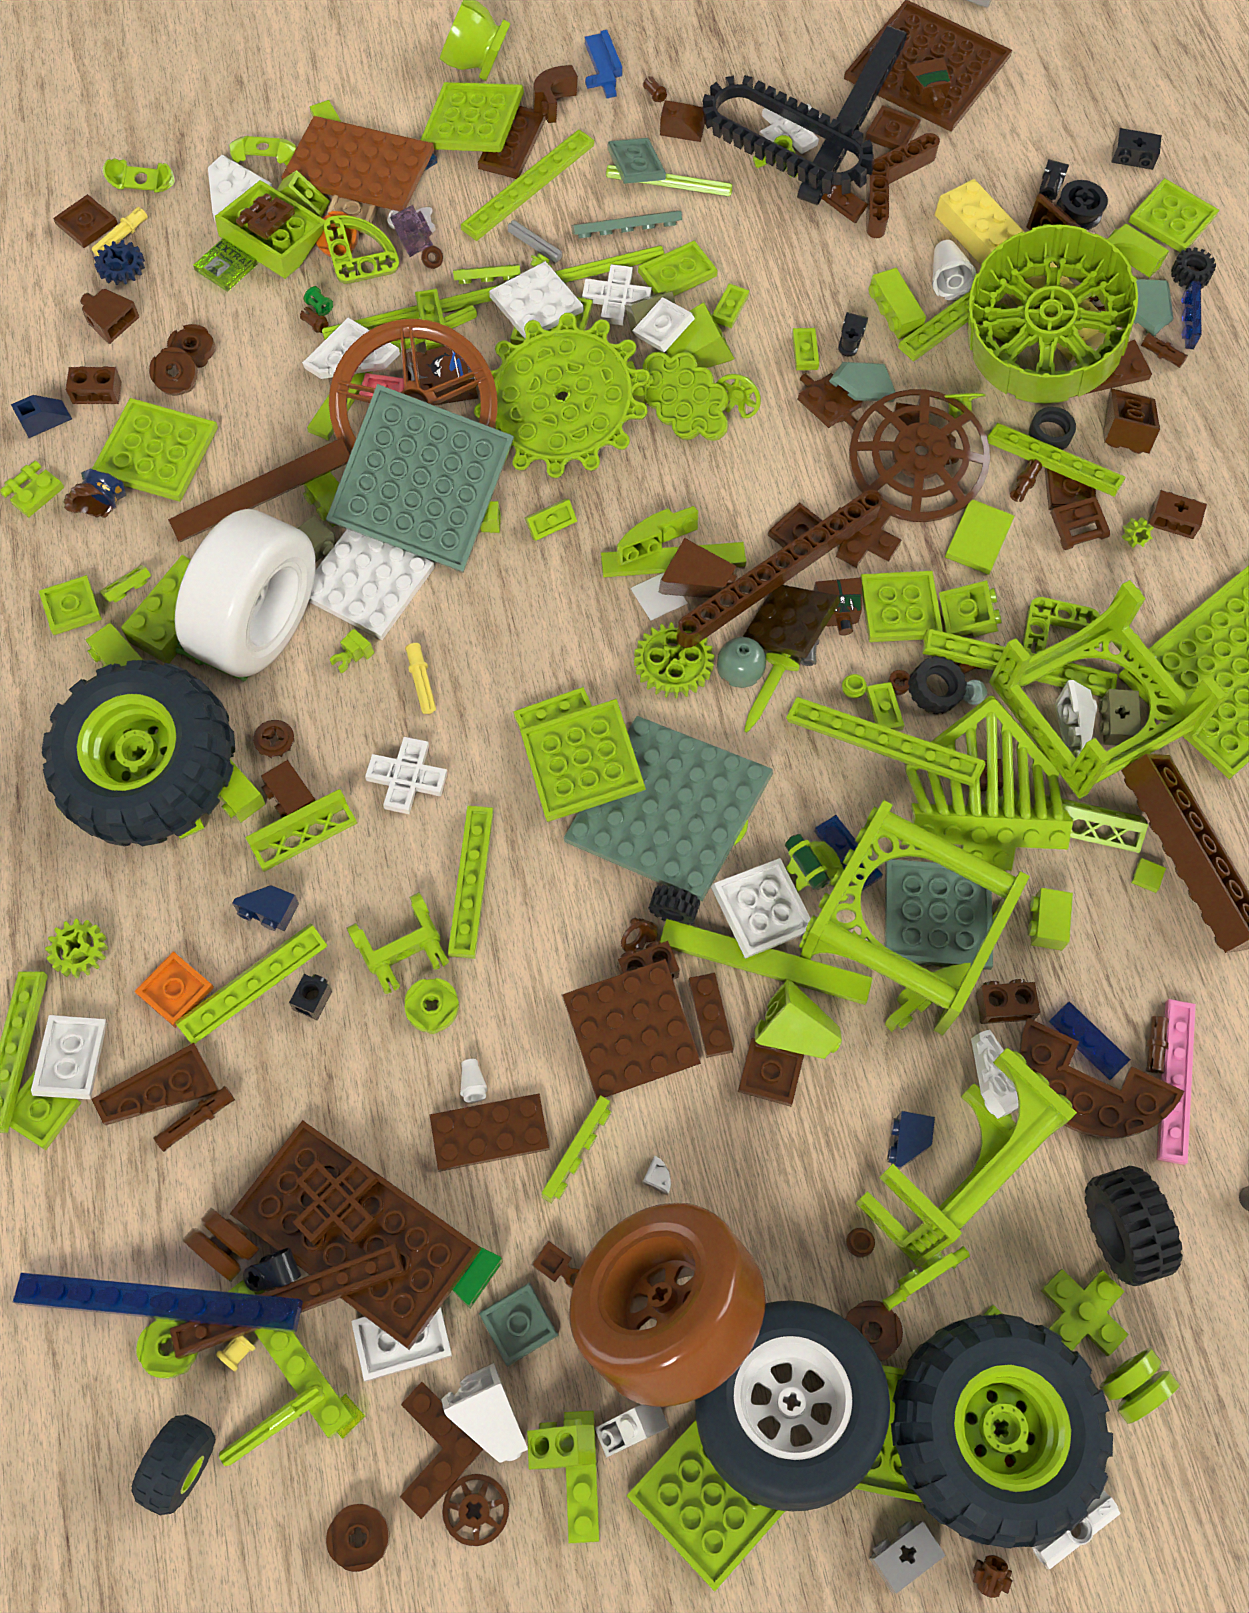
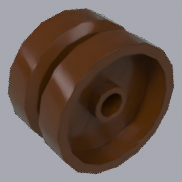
[183,1207,259,1282]

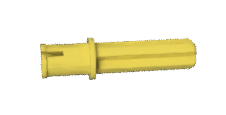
[92,206,148,256]
[405,643,436,714]

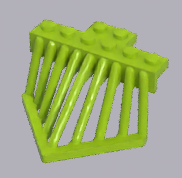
[905,696,1073,870]

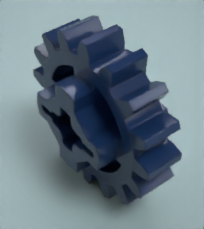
[94,240,145,285]

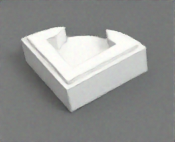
[643,1156,671,1195]

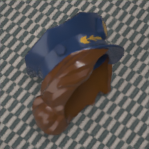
[63,469,126,518]

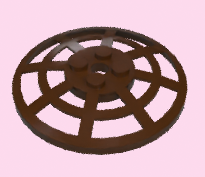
[849,389,990,522]

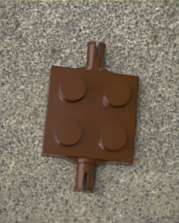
[797,373,863,430]

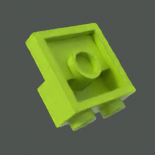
[939,580,1002,637]

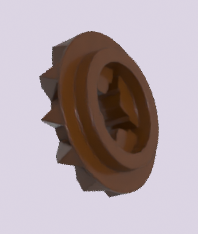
[253,720,295,759]

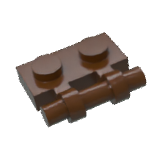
[236,193,295,240]

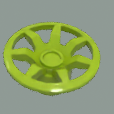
[716,374,761,418]
[934,393,986,419]

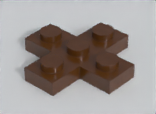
[836,506,902,568]
[293,1158,379,1245]

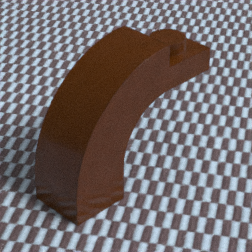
[533,65,578,123]

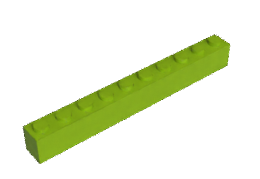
[85,623,266,823]

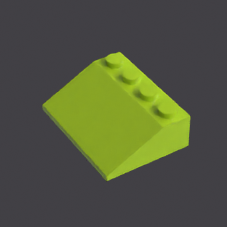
[215,180,325,279]

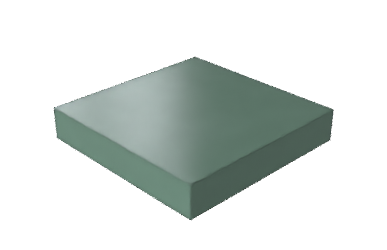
[479,1282,558,1367]

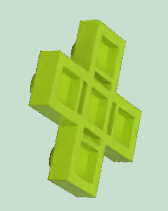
[1041,1269,1129,1356]

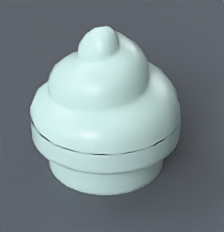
[963,680,988,705]

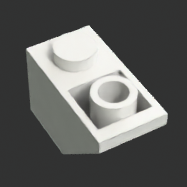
[595,1405,669,1458]

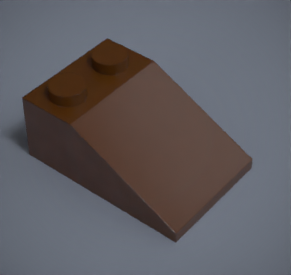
[1103,388,1160,454]

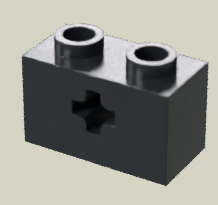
[1111,128,1162,170]

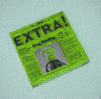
[193,238,258,292]

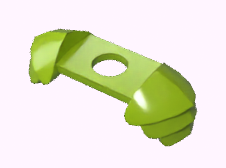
[229,136,296,166]
[102,158,175,193]

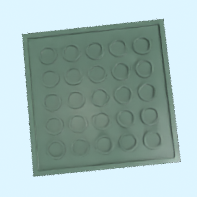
[326,384,514,573]
[564,716,773,902]

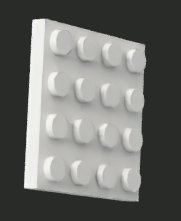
[309,529,435,640]

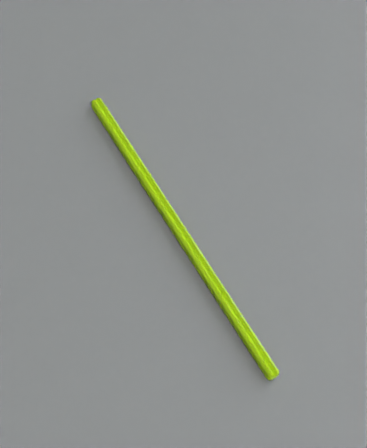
[322,245,664,340]

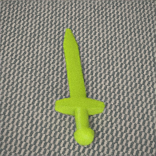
[744,653,800,733]

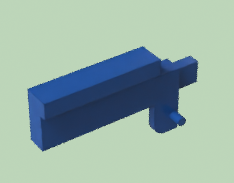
[585,30,622,98]

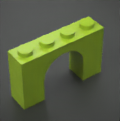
[1076,224,1169,286]

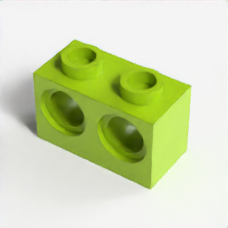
[527,1419,596,1470]

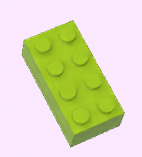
[121,555,191,664]

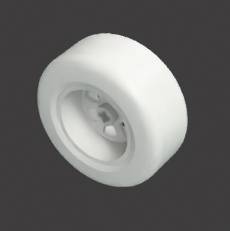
[175,509,315,677]

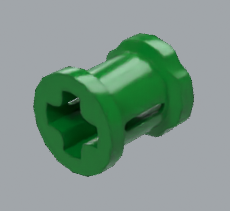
[303,286,333,316]

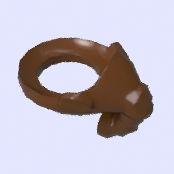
[621,918,658,952]

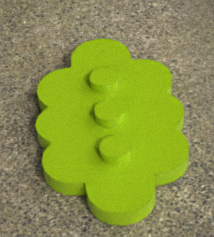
[642,352,729,441]

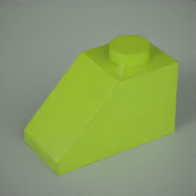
[277,170,330,217]

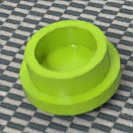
[842,674,867,698]

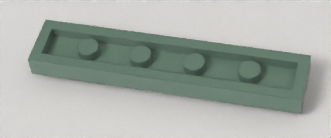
[571,210,682,238]

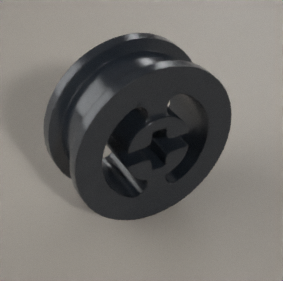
[1056,180,1108,230]

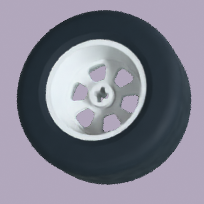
[695,1300,890,1512]

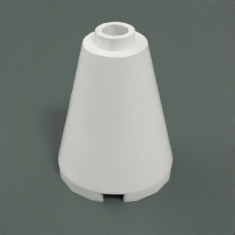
[932,240,977,301]

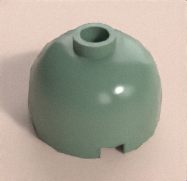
[716,637,766,688]

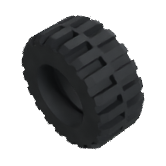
[1085,1165,1183,1286]

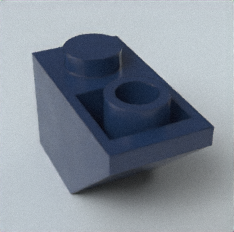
[11,395,72,438]
[232,885,299,931]
[887,1111,935,1170]

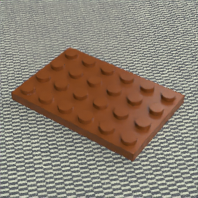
[281,116,434,213]

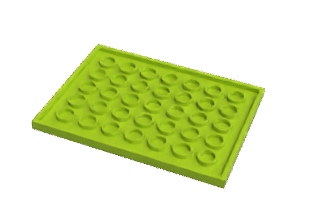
[1118,565,1249,780]

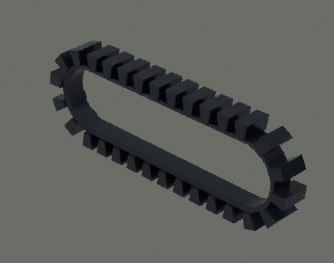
[702,75,874,195]

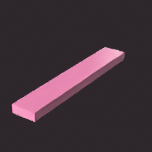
[1157,999,1196,1165]

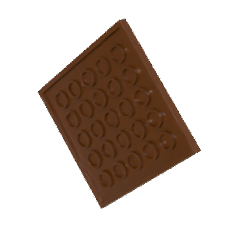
[844,0,1012,132]

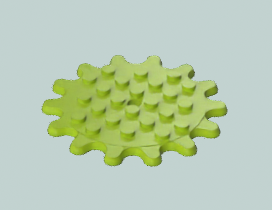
[474,313,650,479]

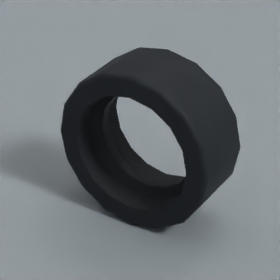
[1029,406,1076,450]

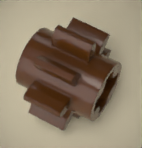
[973,1555,1013,1598]

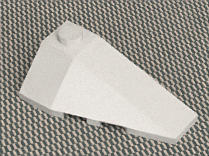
[1055,680,1097,794]

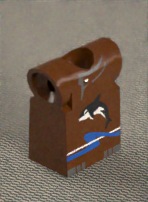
[406,346,478,405]

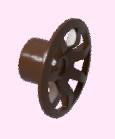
[442,1474,509,1546]

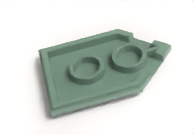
[1134,279,1174,336]
[829,362,896,402]

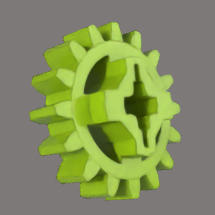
[45,919,108,978]

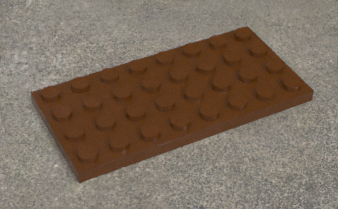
[230,1120,481,1350]

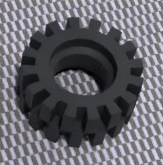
[1171,247,1216,290]
[648,885,700,925]

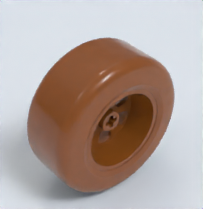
[569,1203,766,1407]

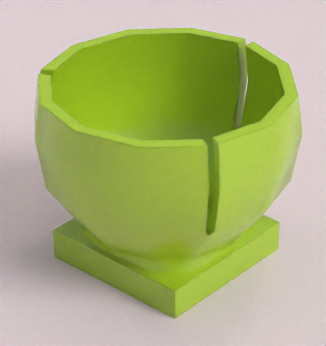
[439,0,511,81]

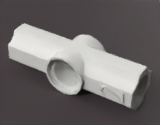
[1032,1490,1121,1570]

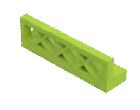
[245,789,357,872]
[1045,795,1149,853]

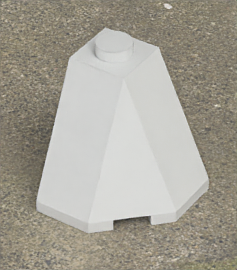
[441,1363,528,1463]

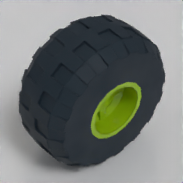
[131,1414,216,1516]

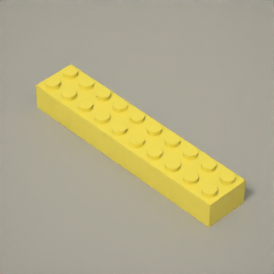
[935,179,1106,362]

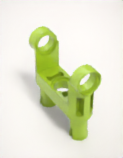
[346,892,449,994]

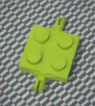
[882,1246,970,1311]

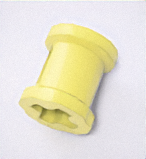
[216,1335,256,1372]

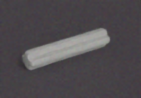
[508,220,562,263]

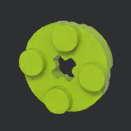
[404,978,460,1034]
[136,1316,198,1379]

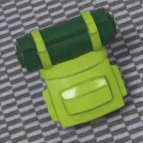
[785,834,844,892]

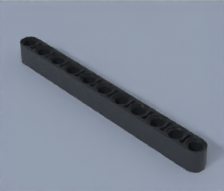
[797,26,907,206]

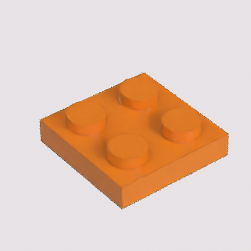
[134,951,214,1028]

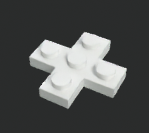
[759,104,821,154]
[582,264,652,326]
[365,737,447,814]

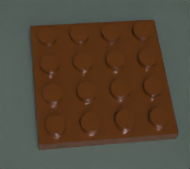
[562,959,701,1100]

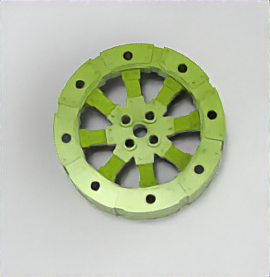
[967,225,1138,403]

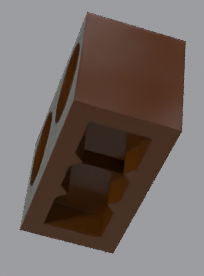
[66,366,122,404]
[617,941,680,980]
[976,979,1041,1024]

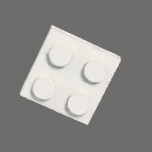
[632,297,695,352]

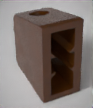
[80,289,140,344]

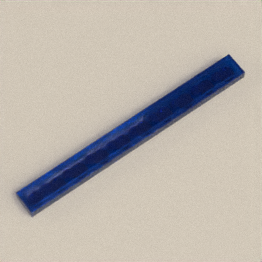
[13,1273,303,1332]

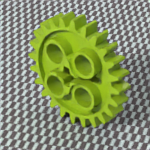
[634,622,714,698]

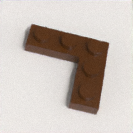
[400,1382,484,1519]

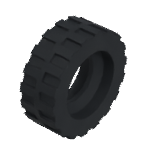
[908,656,967,714]

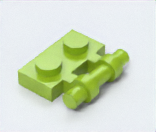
[0,461,65,518]

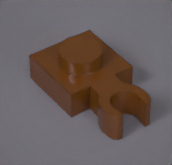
[531,1240,579,1288]

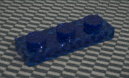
[1182,281,1202,350]
[814,815,883,891]
[1048,1001,1131,1080]

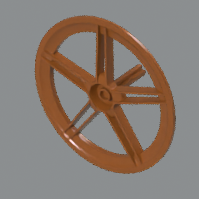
[329,319,498,454]

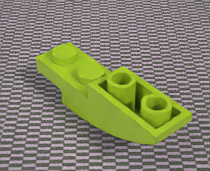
[617,506,698,566]
[885,963,971,1032]

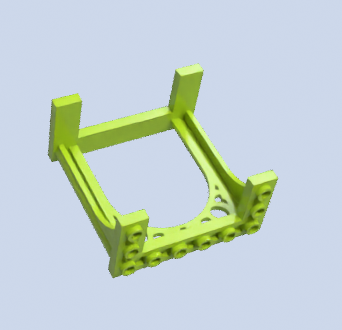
[989,580,1227,799]
[799,800,1030,1035]
[856,1047,1077,1267]

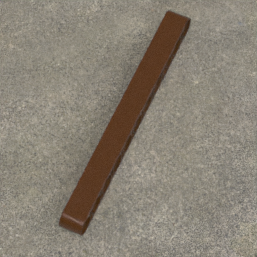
[676,490,883,648]

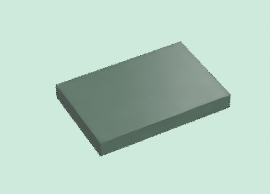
[607,138,666,184]

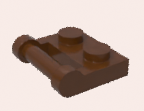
[1050,496,1110,550]

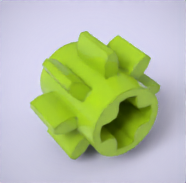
[1121,517,1154,548]

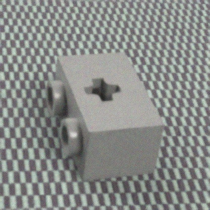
[869,1519,946,1594]

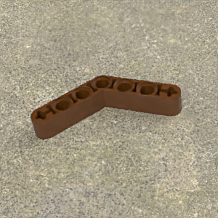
[866,133,940,238]

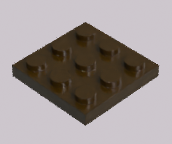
[742,585,840,658]

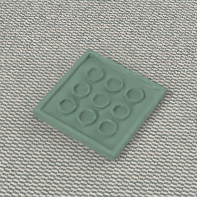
[884,859,993,970]

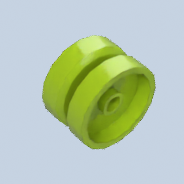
[1099,1348,1180,1424]

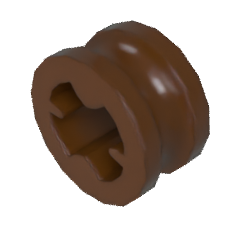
[888,670,910,695]

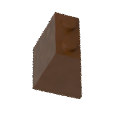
[658,538,737,598]

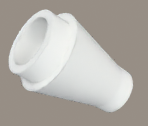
[460,1059,488,1103]

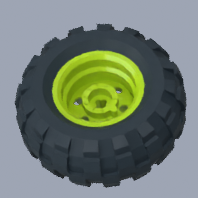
[42,660,236,847]
[891,1314,1113,1549]

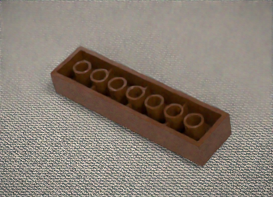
[1121,754,1249,953]

